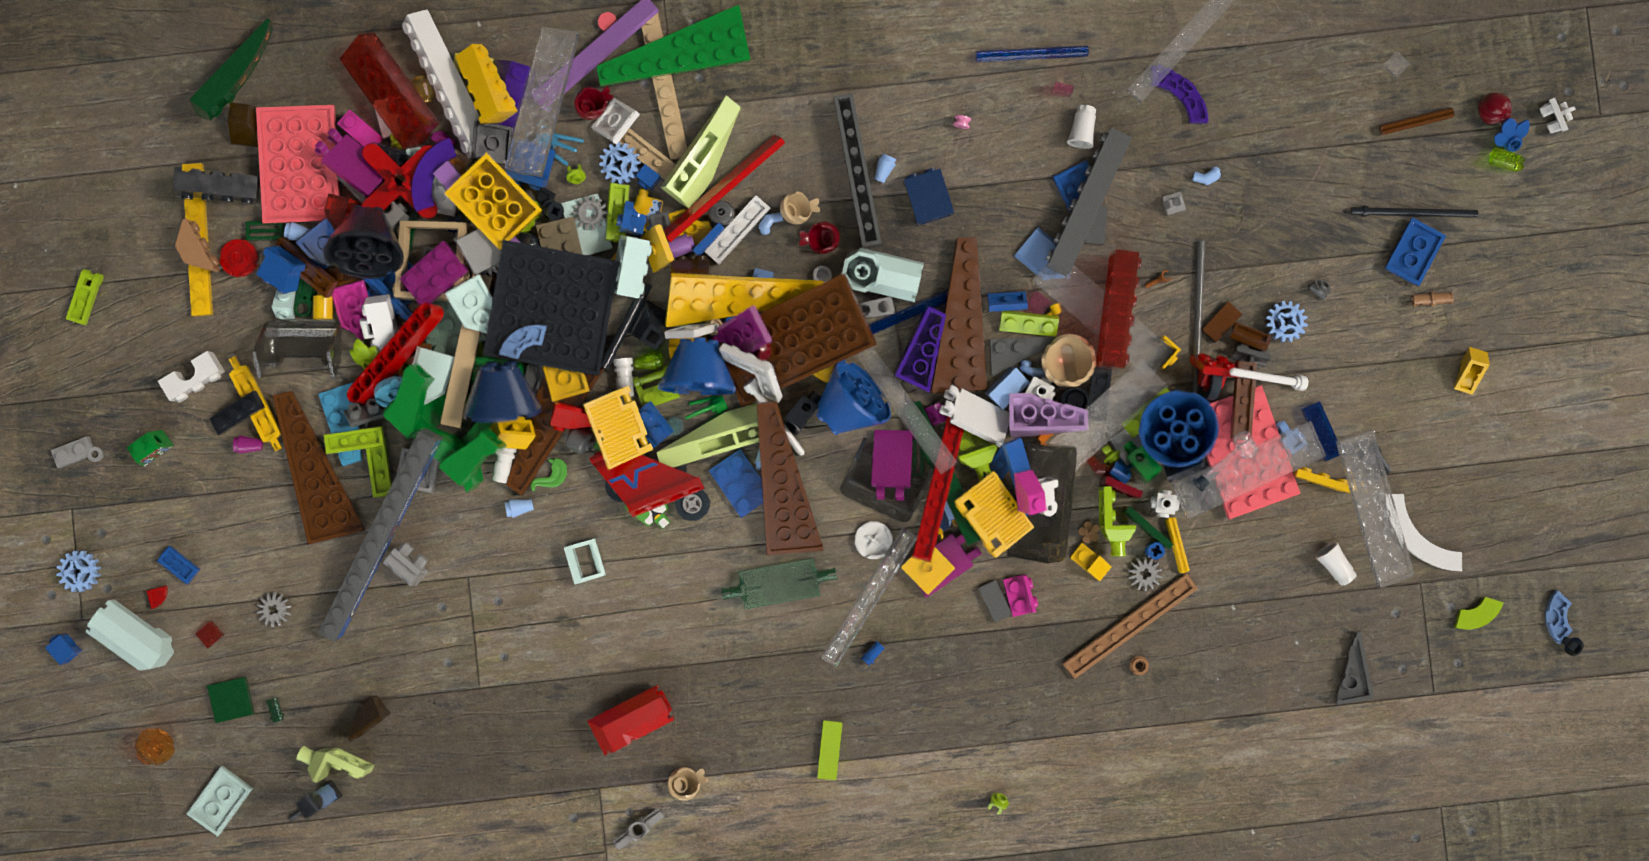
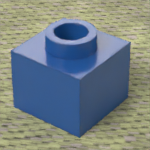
[636,164,662,191]

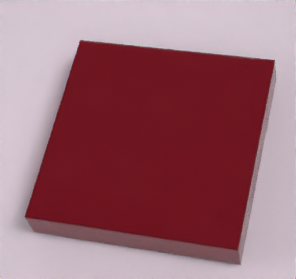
[1099,476,1143,498]

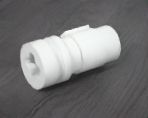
[614,358,634,397]
[492,448,517,483]

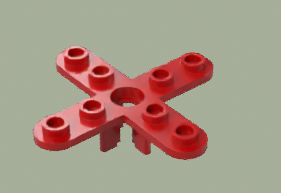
[362,144,438,219]

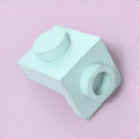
[272,289,297,320]

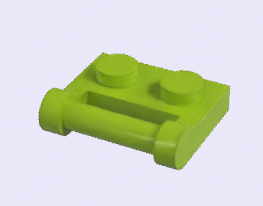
[633,365,680,407]

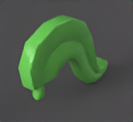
[531,458,567,491]

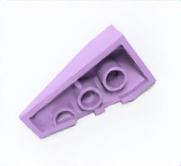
[1009,393,1088,437]

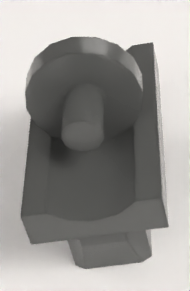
[1231,342,1271,369]
[343,398,384,429]

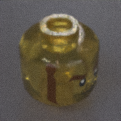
[409,75,436,104]

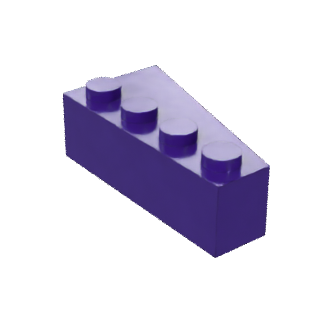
[893,306,946,392]

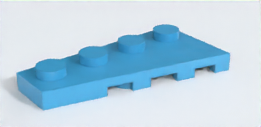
[319,382,362,466]

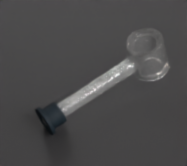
[1193,431,1259,492]

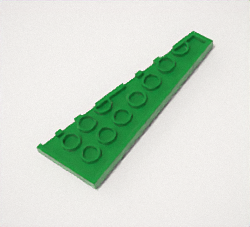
[596,5,751,87]

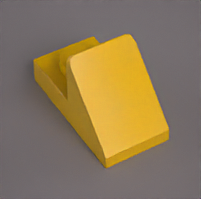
[1069,543,1111,582]

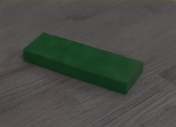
[1123,506,1174,549]

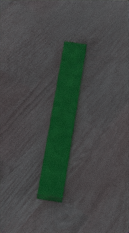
[902,400,981,546]

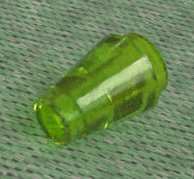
[634,350,664,370]

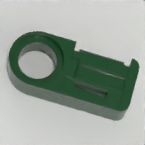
[293,278,316,318]

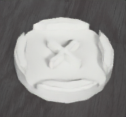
[855,521,893,559]

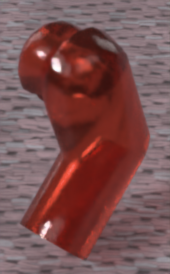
[1086,455,1113,476]

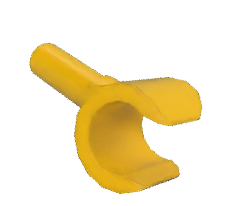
[1046,303,1061,316]

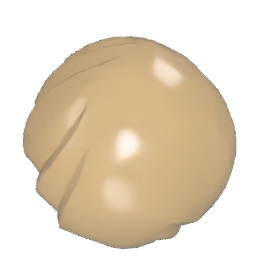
[1041,334,1096,387]

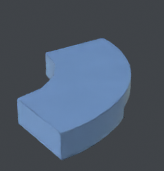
[499,325,547,359]
[1545,590,1573,644]

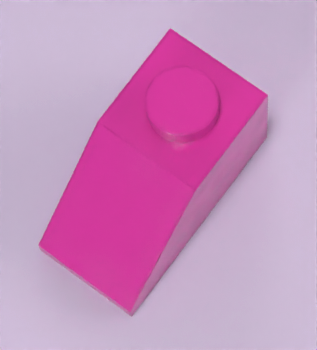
[337,109,383,147]
[1014,469,1047,515]

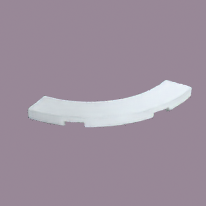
[1383,494,1462,571]

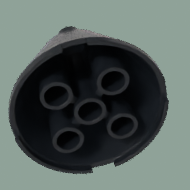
[323,205,404,279]

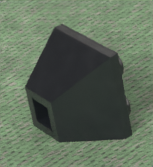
[628,299,675,352]

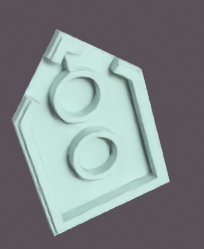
[445,274,493,333]
[412,346,455,405]

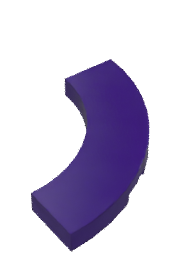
[1150,66,1209,124]
[412,138,457,212]

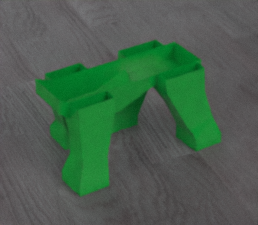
[383,363,507,493]

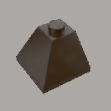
[228,102,258,148]
[348,695,391,742]

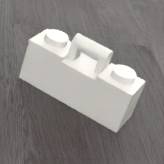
[359,294,398,353]

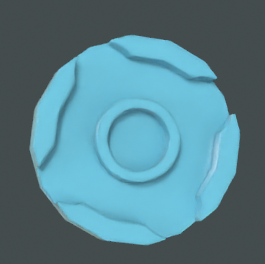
[374,374,403,407]

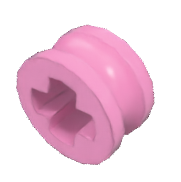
[953,115,971,129]

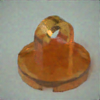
[135,728,175,765]

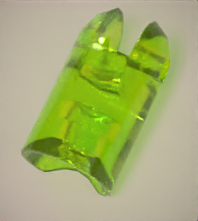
[1488,147,1525,172]

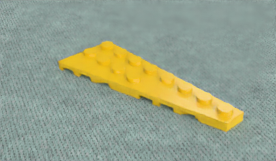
[665,273,824,327]

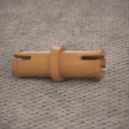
[1411,291,1454,307]

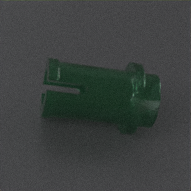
[266,697,285,723]

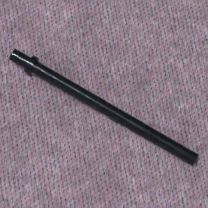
[1350,205,1478,217]

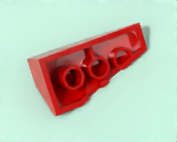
[549,401,592,431]

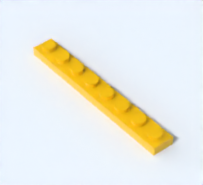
[182,163,213,317]

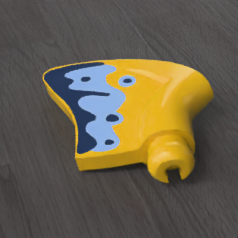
[633,189,663,232]

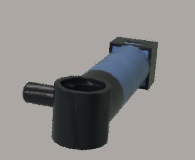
[287,780,342,822]

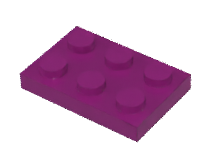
[399,241,469,305]

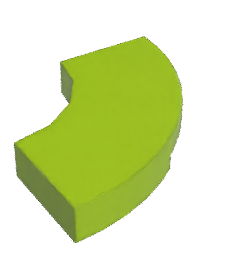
[1454,597,1504,630]

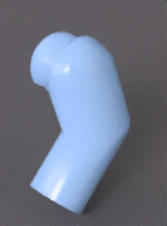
[1192,167,1221,185]
[759,212,783,235]
[1020,360,1046,378]

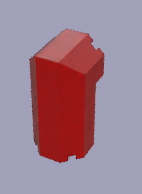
[587,684,675,756]

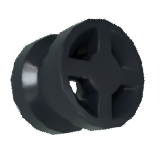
[540,199,564,221]

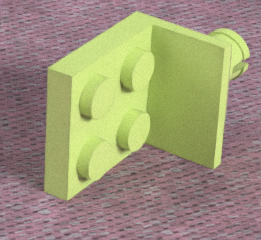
[296,746,374,783]

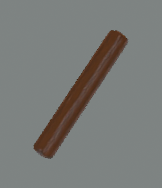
[1379,107,1454,135]

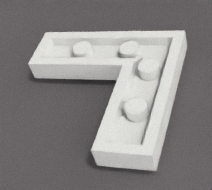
[719,344,783,403]

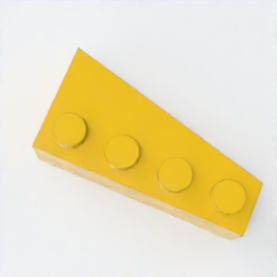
[455,44,518,124]

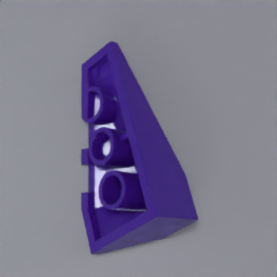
[494,60,533,136]

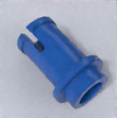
[861,641,885,665]

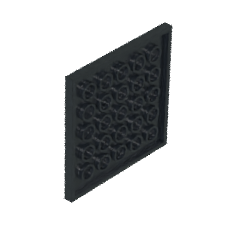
[483,240,619,375]

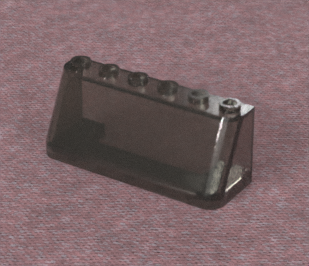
[1007,441,1077,564]

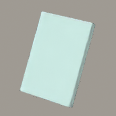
[561,193,613,256]
[187,766,253,837]

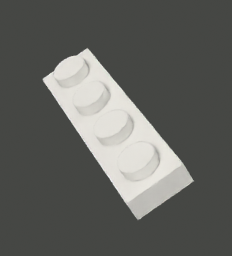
[705,195,770,265]

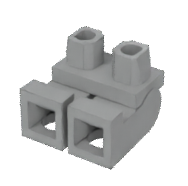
[383,542,429,586]

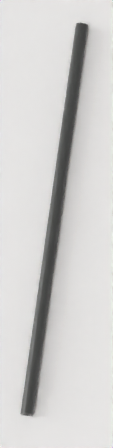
[1188,241,1205,489]

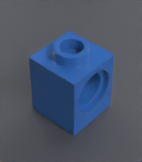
[45,634,82,665]

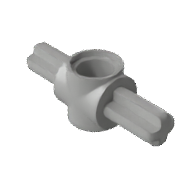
[613,808,664,850]

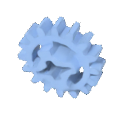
[599,142,641,184]
[1265,301,1308,343]
[56,551,101,592]

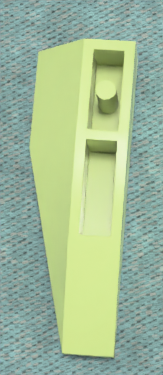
[660,96,741,209]
[657,403,759,468]

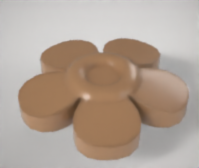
[1078,521,1099,543]

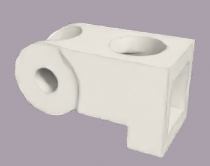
[1038,477,1058,516]

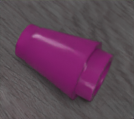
[233,435,263,454]

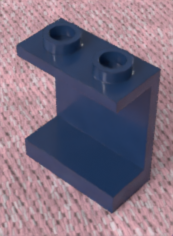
[903,167,954,226]

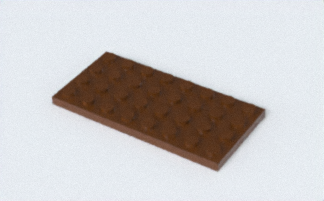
[710,273,877,407]

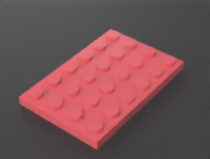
[256,105,341,223]
[1205,385,1301,519]

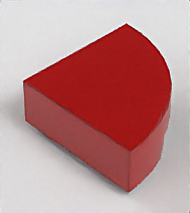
[146,586,168,609]

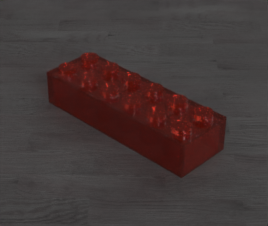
[339,32,440,149]
[1095,249,1142,370]

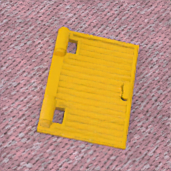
[583,385,653,470]
[955,471,1034,558]

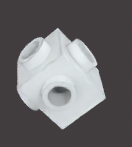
[1024,376,1055,400]
[1150,490,1179,518]

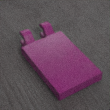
[314,128,385,198]
[711,305,772,354]
[871,430,913,501]
[916,534,982,598]

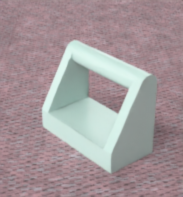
[564,539,606,584]

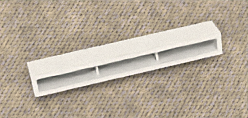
[402,9,480,159]

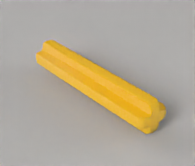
[1165,517,1190,573]

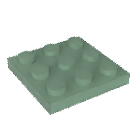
[413,301,487,356]

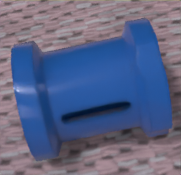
[1145,542,1165,560]

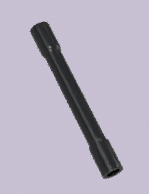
[601,281,652,371]

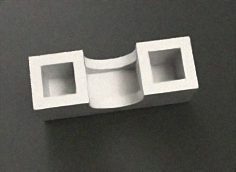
[158,351,225,403]

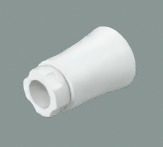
[1067,105,1096,149]
[1315,541,1357,585]

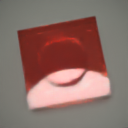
[196,621,225,649]

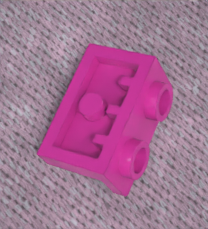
[1003,574,1038,617]

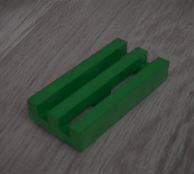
[245,221,285,241]
[911,439,924,477]

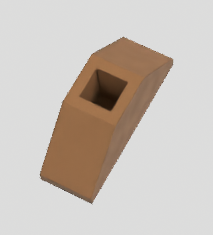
[175,218,220,272]

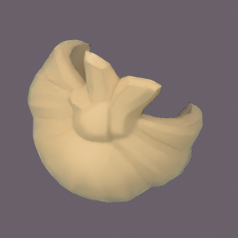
[780,191,820,225]
[667,767,708,801]

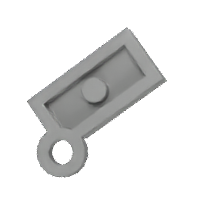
[51,436,104,468]

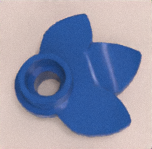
[1494,118,1530,152]

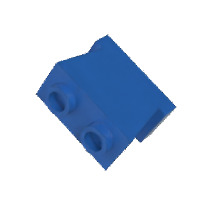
[256,246,306,294]

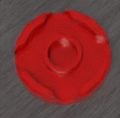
[219,239,259,277]

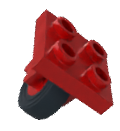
[1189,353,1239,400]

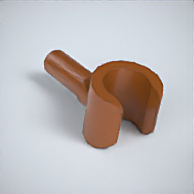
[1144,270,1172,289]

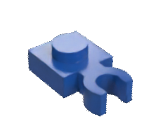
[1110,458,1132,484]

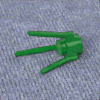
[685,395,728,428]

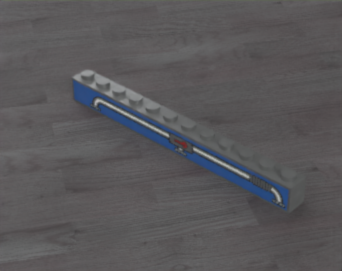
[318,428,443,642]

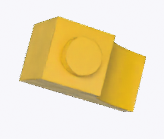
[1454,347,1490,395]

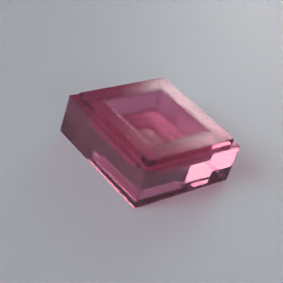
[1052,82,1074,98]
[1028,291,1052,314]

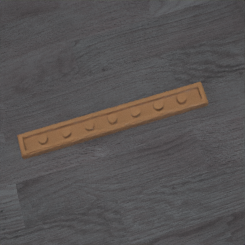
[1062,573,1198,679]

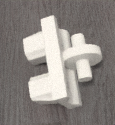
[1539,98,1576,134]

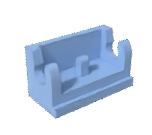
[985,366,1030,410]

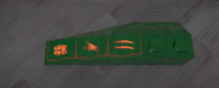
[189,18,273,121]

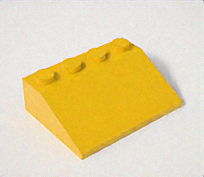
[444,153,542,250]

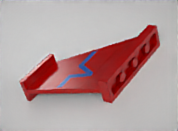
[589,451,705,517]

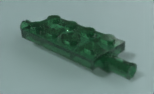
[721,558,837,610]

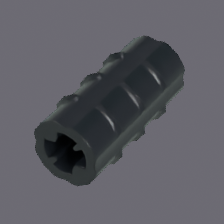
[370,142,408,167]

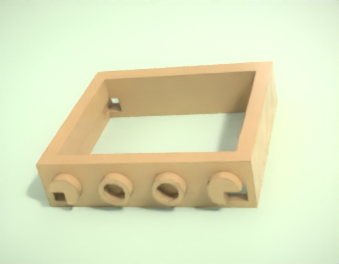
[393,221,473,302]

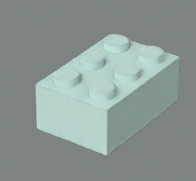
[614,235,652,298]

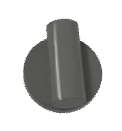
[1308,279,1331,300]

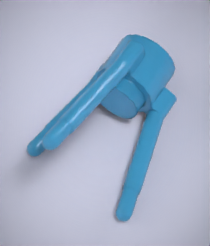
[538,131,584,166]

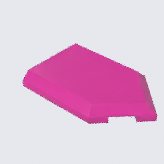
[332,280,371,340]

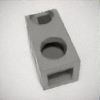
[859,297,895,318]

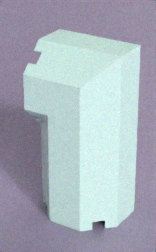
[842,248,924,302]
[86,600,174,670]

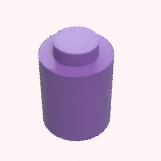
[667,233,695,258]

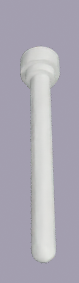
[1229,368,1308,391]
[743,378,805,456]

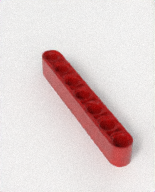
[347,303,444,404]

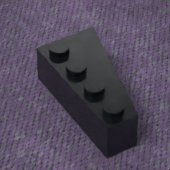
[173,166,260,205]

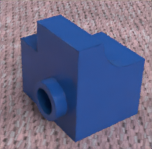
[616,201,647,237]

